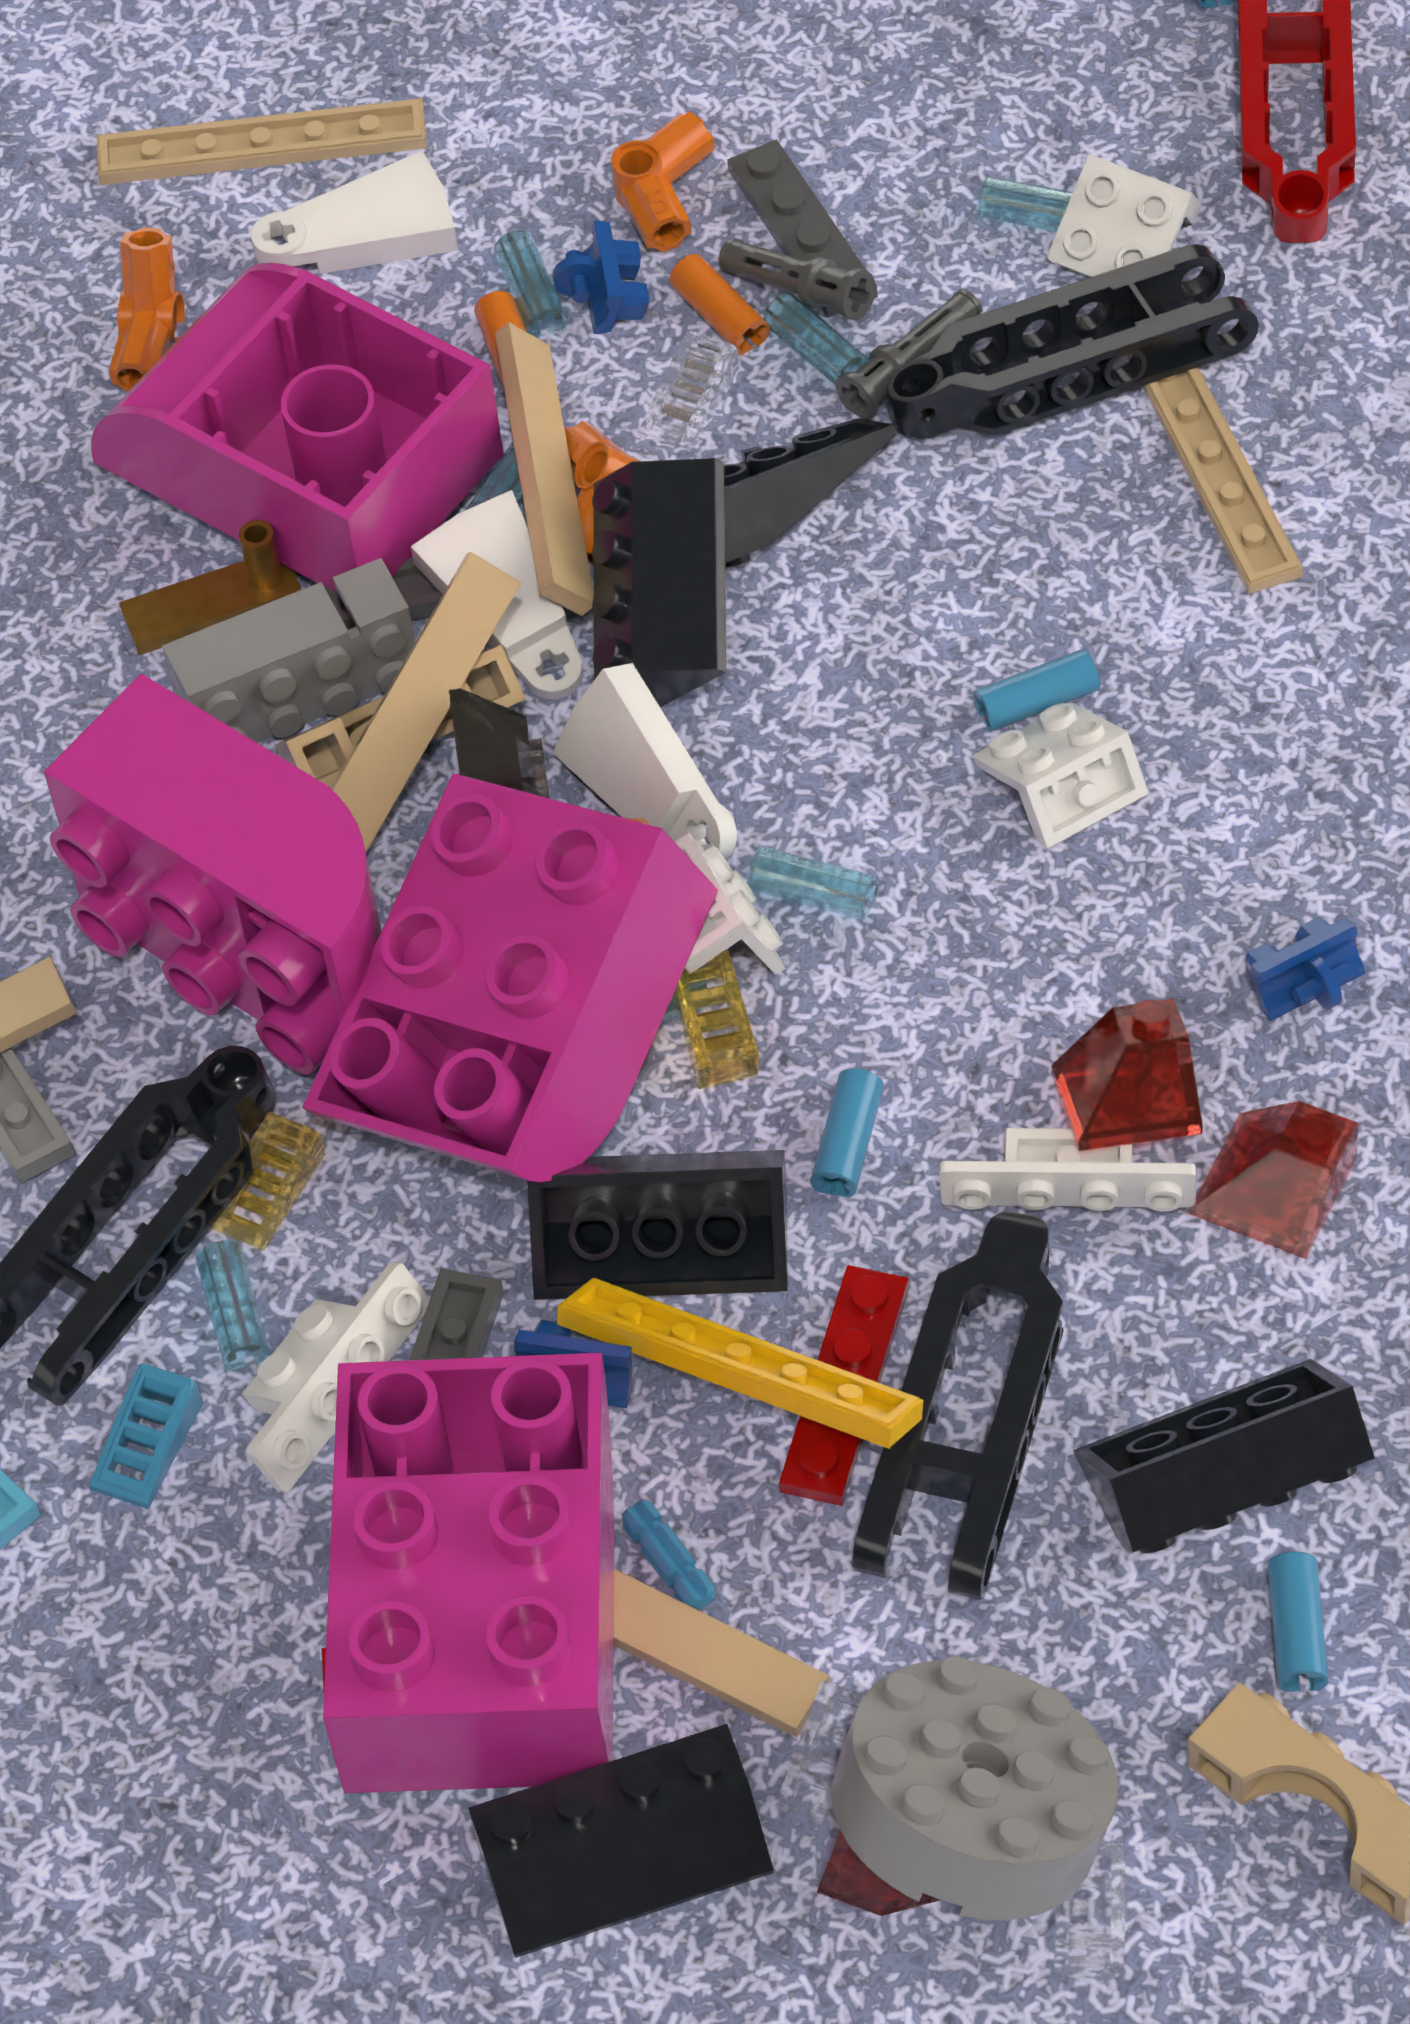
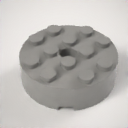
[831,1656,1118,1920]

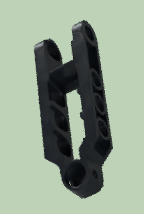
[887,244,1259,439]
[0,1046,274,1406]
[852,1212,1064,1600]

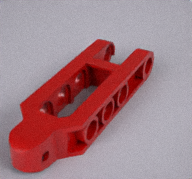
[1238,0,1356,243]

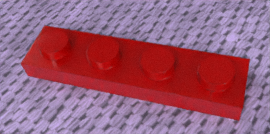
[779,1265,910,1506]

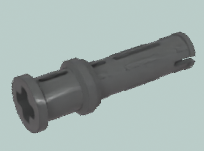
[718,238,875,320]
[836,289,983,419]

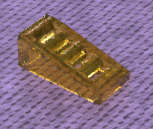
[674,950,759,1090]
[210,1112,326,1251]

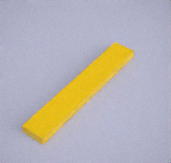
[557,1278,923,1449]

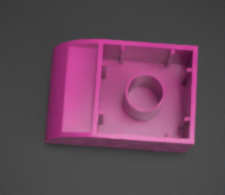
[91,263,504,594]
[44,673,382,1075]
[302,773,718,1182]
[323,1353,615,1793]

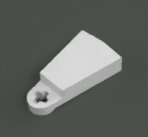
[251,151,458,274]
[411,490,583,699]
[553,663,737,860]

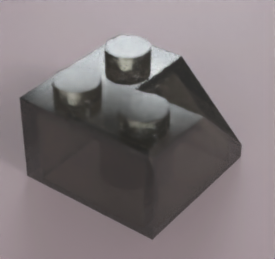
[449,688,550,799]

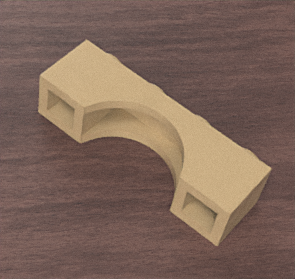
[275,645,526,788]
[1188,1682,1410,1926]

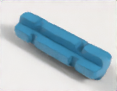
[621,1499,715,1610]

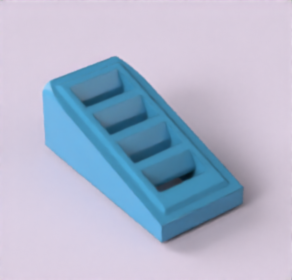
[89,1363,203,1510]

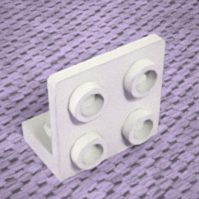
[1047,154,1202,277]
[973,703,1149,849]
[675,832,786,974]

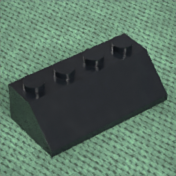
[592,458,726,707]
[527,1150,788,1300]
[1073,1359,1375,1553]
[468,1724,774,1958]

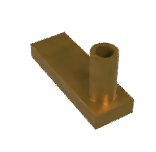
[119,520,302,655]

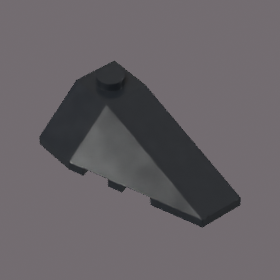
[724,418,896,567]

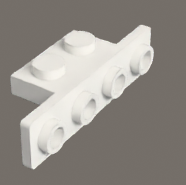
[939,1128,1196,1212]
[242,1262,430,1492]

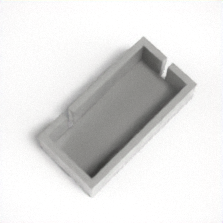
[162,558,415,743]

